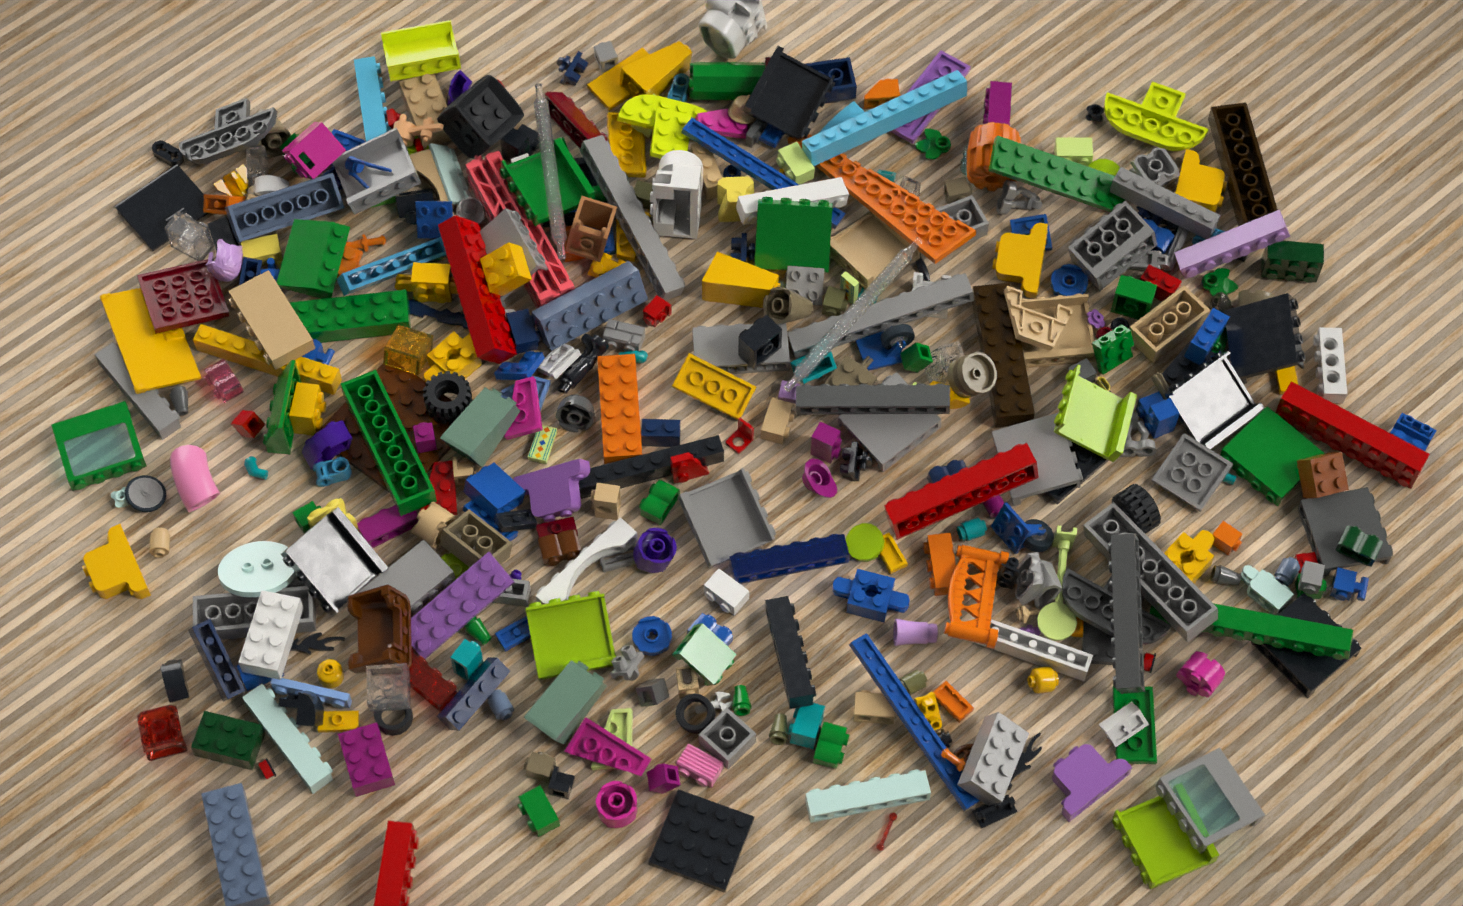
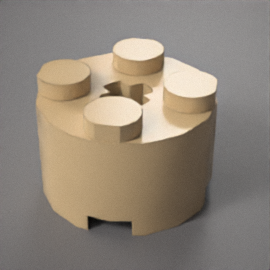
[411,502,456,548]

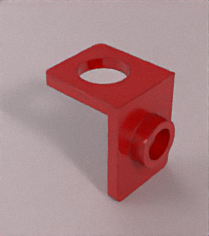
[726,417,754,454]

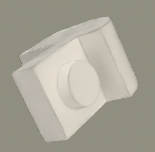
[248,175,289,196]

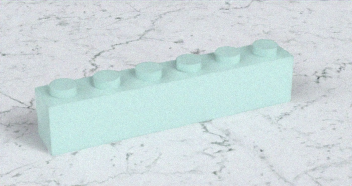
[242,684,333,794]
[805,770,931,823]

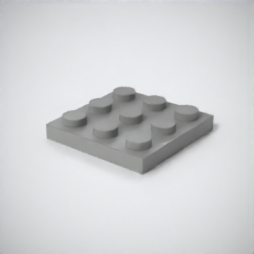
[1152,433,1233,512]

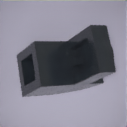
[161,659,189,703]
[279,691,324,727]

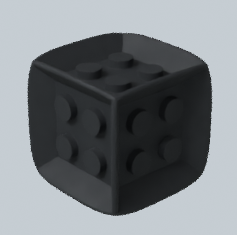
[437,75,524,159]

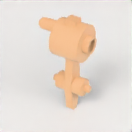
[393,114,444,147]

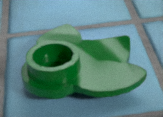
[915,128,951,159]
[1201,268,1239,301]

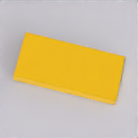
[587,47,649,111]
[607,112,647,178]
[672,353,757,420]

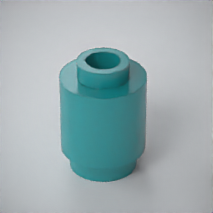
[956,517,987,541]

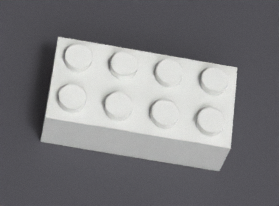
[238,590,303,680]

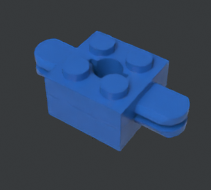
[832,569,910,622]

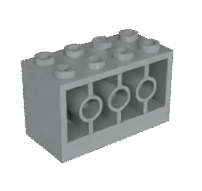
[1068,201,1157,291]

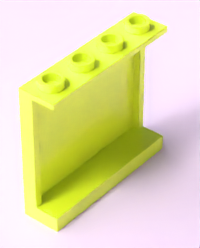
[381,20,461,81]

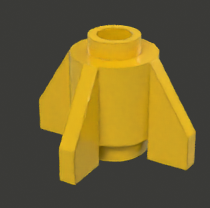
[213,164,248,196]

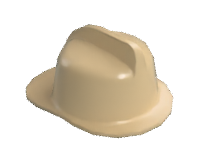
[728,95,756,124]

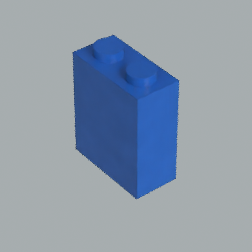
[463,462,526,521]

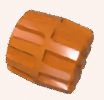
[966,122,1021,192]

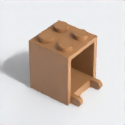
[565,196,617,262]

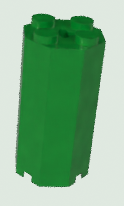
[690,62,765,100]

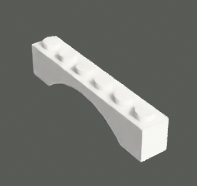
[536,517,638,605]

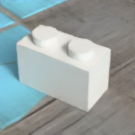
[704,568,749,616]

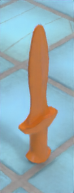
[346,234,386,252]
[941,748,966,772]

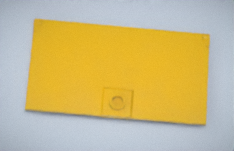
[100,288,201,394]

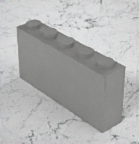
[692,323,790,374]
[347,540,456,615]

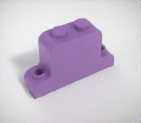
[513,459,590,522]
[1052,744,1132,822]

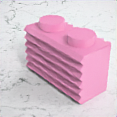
[676,743,724,788]

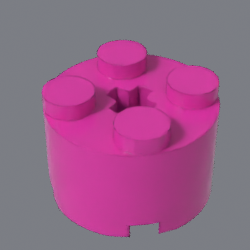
[1176,651,1225,698]
[596,781,638,828]

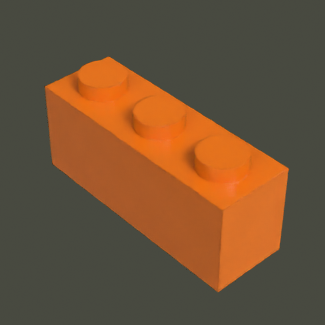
[923,533,956,596]

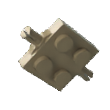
[824,355,877,386]

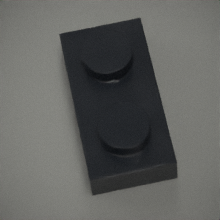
[494,509,538,533]

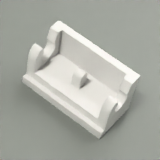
[1099,702,1149,747]

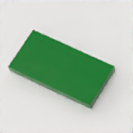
[1112,686,1157,764]

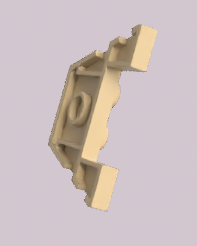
[1004,286,1073,351]

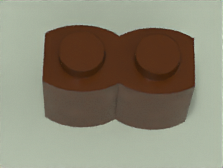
[538,530,581,566]

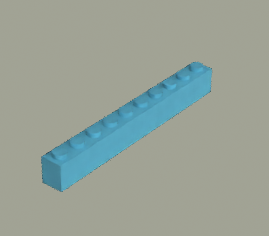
[802,70,967,166]

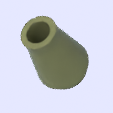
[769,713,789,745]

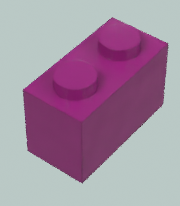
[810,422,842,464]

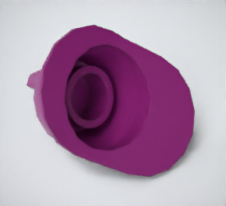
[802,458,837,498]

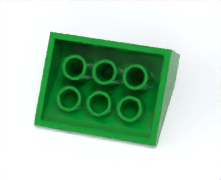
[277,219,350,299]
[263,360,302,455]

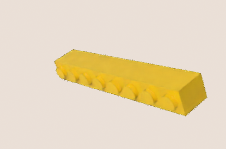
[193,324,342,395]

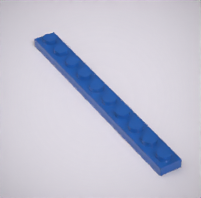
[681,118,845,229]
[849,633,980,811]

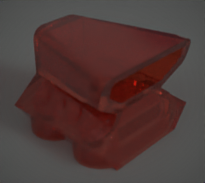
[137,705,187,761]

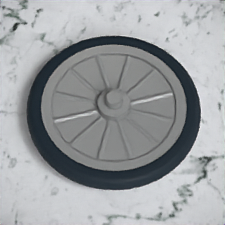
[125,475,166,512]

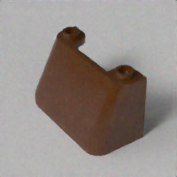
[347,584,412,673]

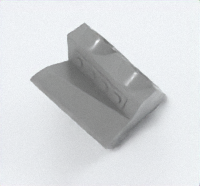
[1129,148,1180,187]
[1015,552,1062,609]

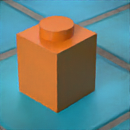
[1212,521,1242,556]

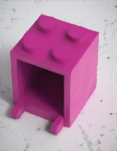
[282,122,346,179]

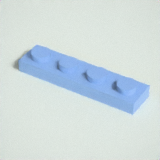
[270,678,352,709]

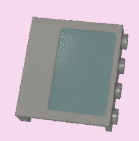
[1155,748,1265,854]

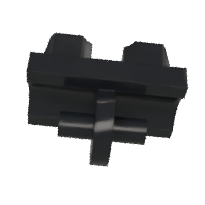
[840,442,872,481]

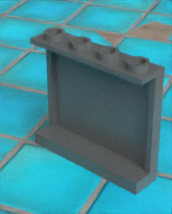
[1297,487,1393,577]

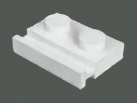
[537,344,581,379]

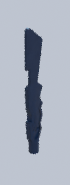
[409,299,469,329]

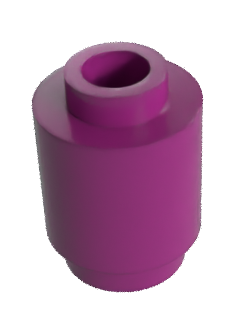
[983,495,1004,518]

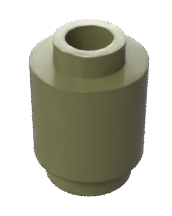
[900,669,928,695]

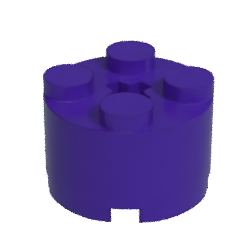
[633,528,677,573]

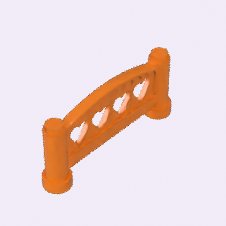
[944,544,1009,649]

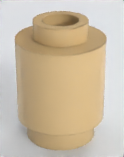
[149,528,170,558]

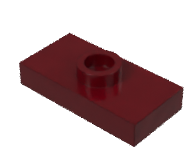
[536,516,578,538]

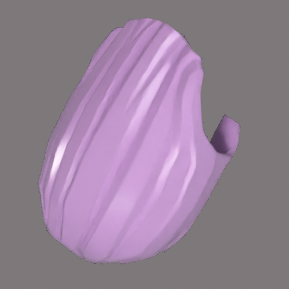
[206,239,243,282]

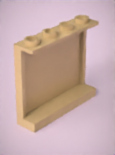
[830,212,920,291]
[1021,294,1096,368]

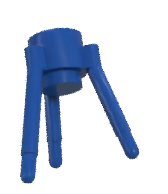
[345,156,392,189]

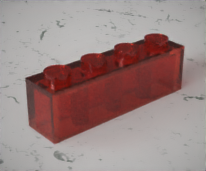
[392,649,457,712]

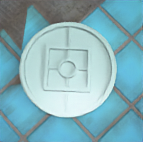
[218,541,296,598]

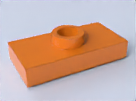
[933,681,974,723]

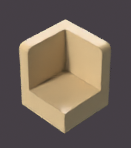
[453,457,474,485]

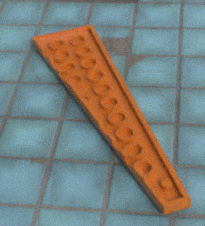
[788,134,976,264]

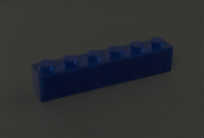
[729,534,849,584]

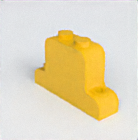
[1175,149,1227,212]
[992,223,1048,299]
[82,524,151,599]

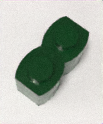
[1335,525,1383,567]

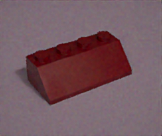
[545,91,608,149]

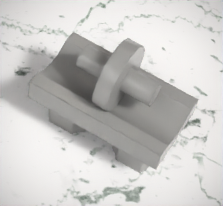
[610,645,644,681]

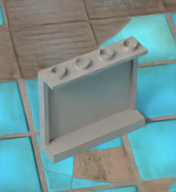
[333,128,421,215]
[480,208,548,307]
[838,372,941,472]
[992,413,1083,506]
[677,468,776,568]

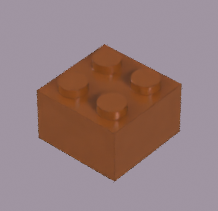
[1297,452,1349,498]

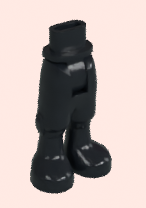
[557,333,609,394]

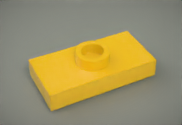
[317,710,359,733]

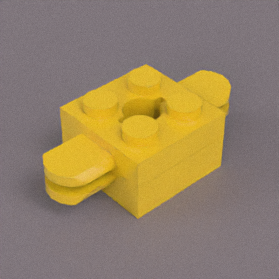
[395,262,458,303]
[424,331,482,383]
[1164,530,1214,584]

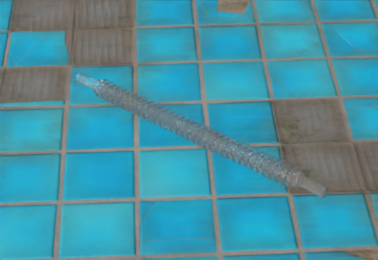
[534,83,567,260]
[783,237,923,392]

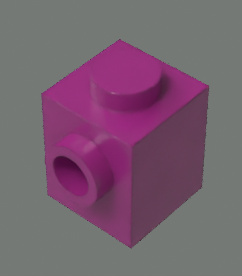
[413,422,437,453]
[646,763,681,794]

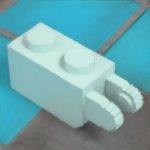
[1241,565,1293,615]

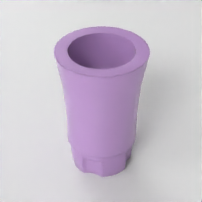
[893,618,938,646]

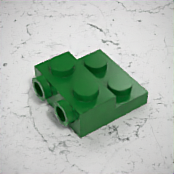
[1092,325,1134,375]

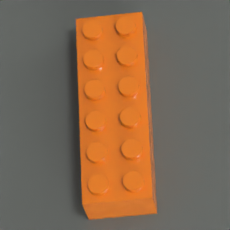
[597,354,642,465]

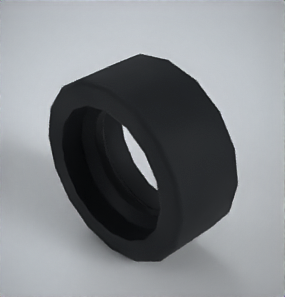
[675,694,716,734]
[374,695,413,736]

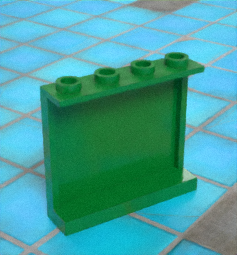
[499,138,595,226]
[755,197,833,272]
[1220,406,1324,506]

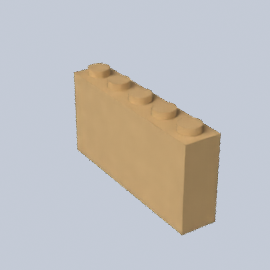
[228,270,315,370]

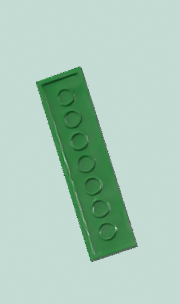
[988,135,1125,213]

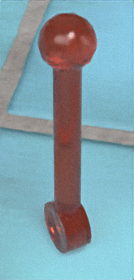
[876,812,897,851]

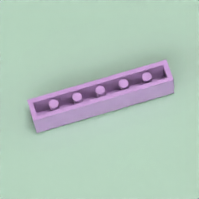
[1174,210,1291,279]

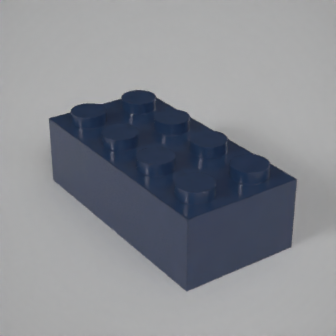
[805,57,857,103]

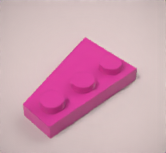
[695,108,748,139]
[505,376,543,440]

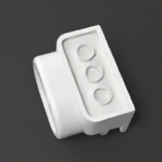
[698,0,768,59]
[650,150,703,239]

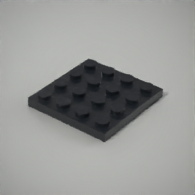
[648,789,755,893]

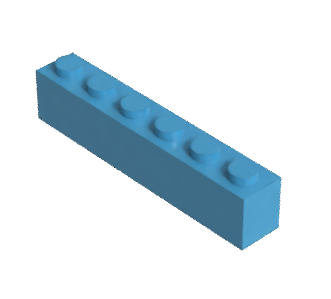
[337,237,447,296]

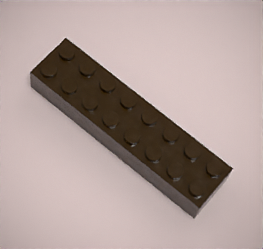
[1208,102,1278,226]
[972,282,1035,428]

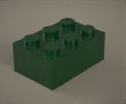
[1261,240,1324,283]
[191,711,266,770]

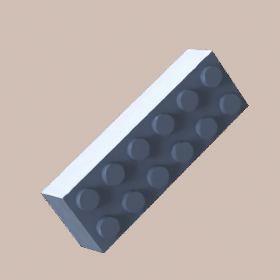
[225,173,345,242]
[532,261,648,351]
[201,783,271,906]

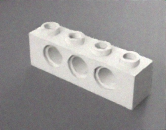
[1313,327,1347,403]

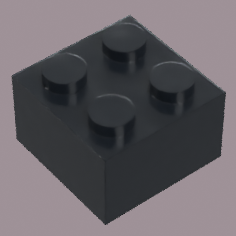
[738,314,782,370]

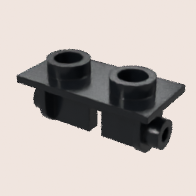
[996,557,1020,589]
[972,794,1018,829]

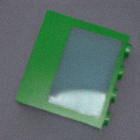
[51,401,147,491]

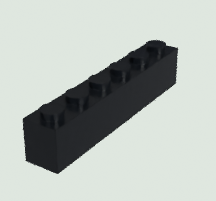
[765,596,816,709]

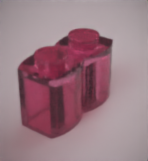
[203,358,244,403]

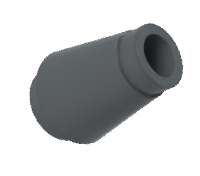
[169,386,189,416]
[1210,565,1241,585]

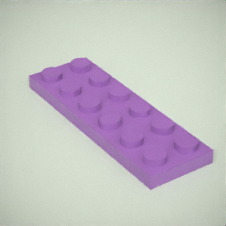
[890,50,971,144]
[411,552,515,660]

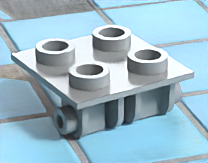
[785,266,824,306]

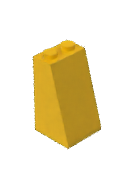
[619,41,692,98]
[702,251,780,308]

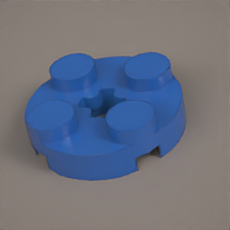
[1050,264,1088,296]
[632,616,672,656]

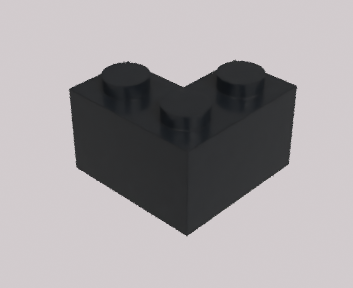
[500,124,542,163]

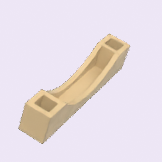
[410,149,457,216]

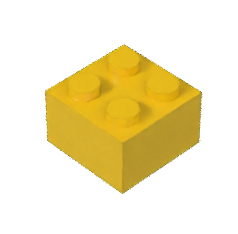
[480,242,532,296]
[289,382,326,436]

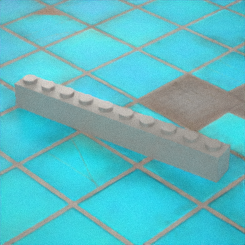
[580,135,685,301]
[787,273,974,359]

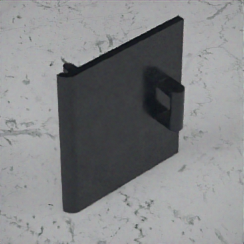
[114,164,208,251]

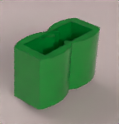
[639,479,680,525]
[813,722,850,769]

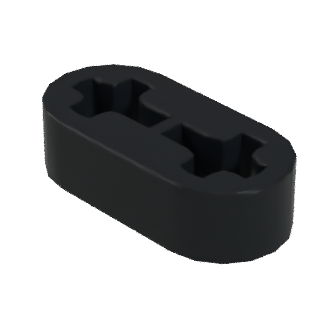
[152,140,184,166]

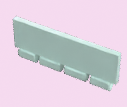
[429,143,471,205]

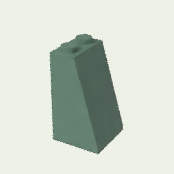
[441,387,520,468]
[524,660,607,745]

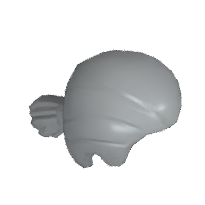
[456,197,485,225]

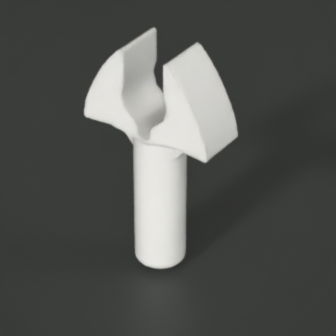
[695,692,733,714]

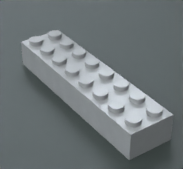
[1083,502,1218,642]

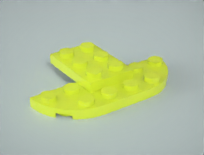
[1104,81,1209,151]
[617,94,707,159]

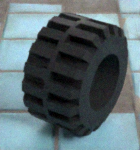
[423,371,473,424]
[1112,484,1161,534]

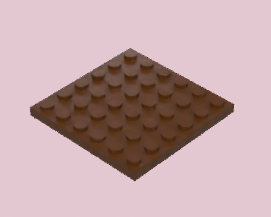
[314,356,455,492]

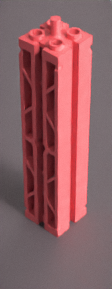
[465,150,575,308]

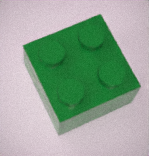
[1110,275,1157,320]

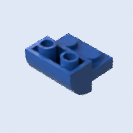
[1390,413,1437,451]

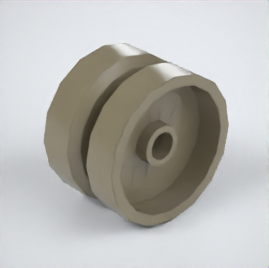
[948,352,997,398]

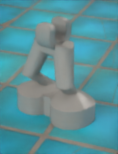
[996,180,1042,215]
[1120,412,1156,457]

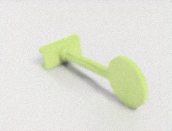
[1037,525,1077,641]

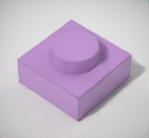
[778,380,800,404]

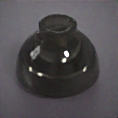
[1209,292,1234,314]

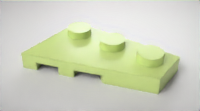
[591,708,633,770]

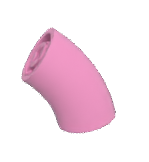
[170,445,220,512]

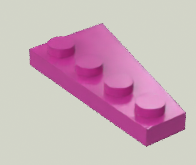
[564,717,652,776]

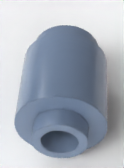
[1274,557,1301,587]
[487,689,514,720]

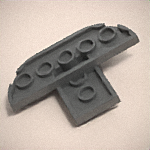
[179,98,278,164]
[1062,568,1172,645]

